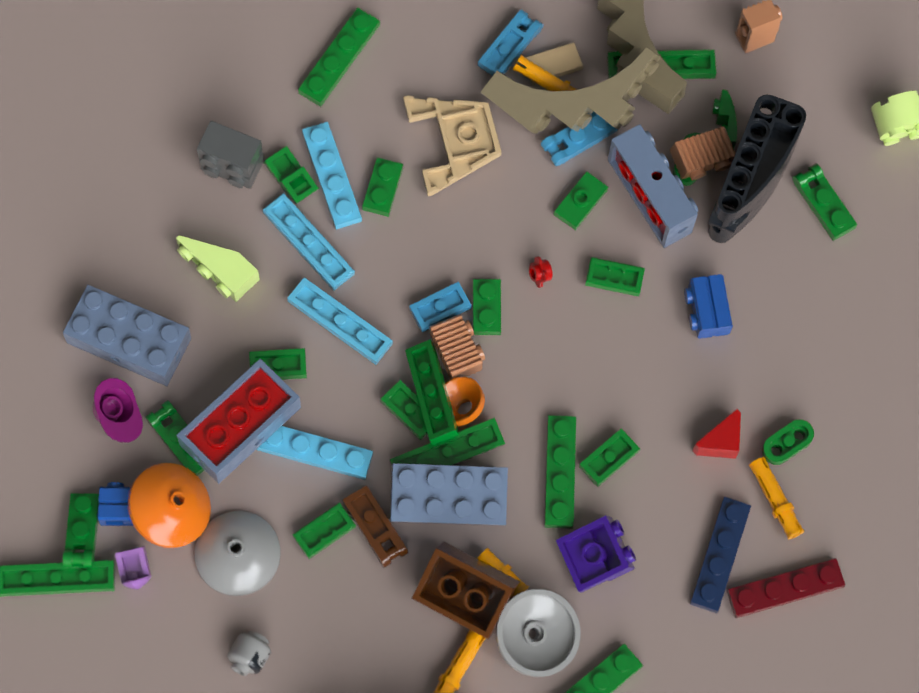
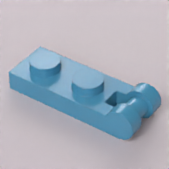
[478,9,544,76]
[540,112,618,166]

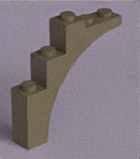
[597,0,687,114]
[481,47,661,134]

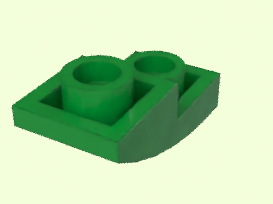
[712,89,737,148]

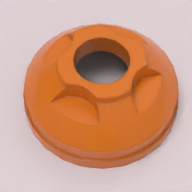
[445,377,485,426]

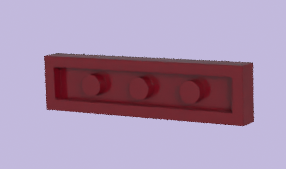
[727,558,846,618]

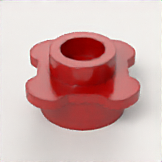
[529,256,553,288]

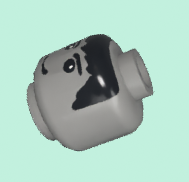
[228,631,271,676]

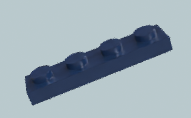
[690,497,751,613]

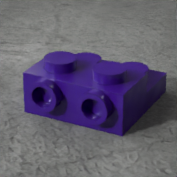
[556,515,636,593]

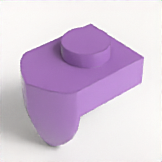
[115,546,151,590]

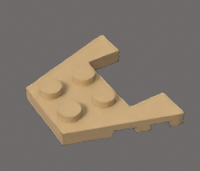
[403,96,501,196]

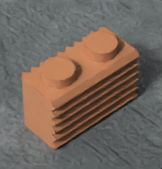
[735,0,783,53]
[670,126,736,180]
[429,314,485,380]

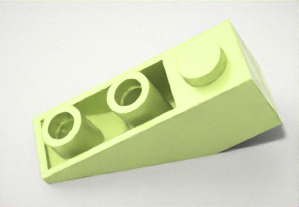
[176,235,260,302]

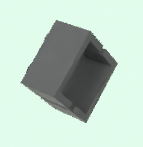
[197,120,264,189]

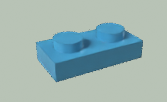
[409,282,471,332]

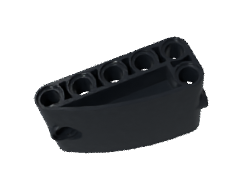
[708,94,807,243]

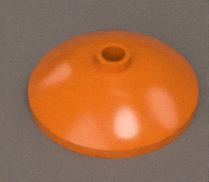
[128,463,211,548]

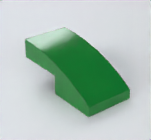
[264,146,319,204]

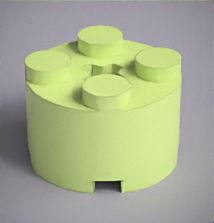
[871,91,919,146]

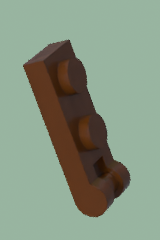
[342,485,409,568]

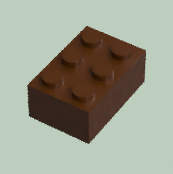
[412,541,520,639]

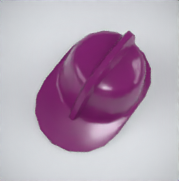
[92,378,143,443]

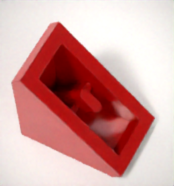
[693,409,741,459]

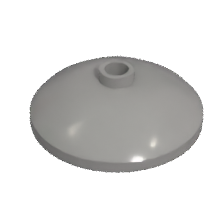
[194,511,281,596]
[495,589,581,677]

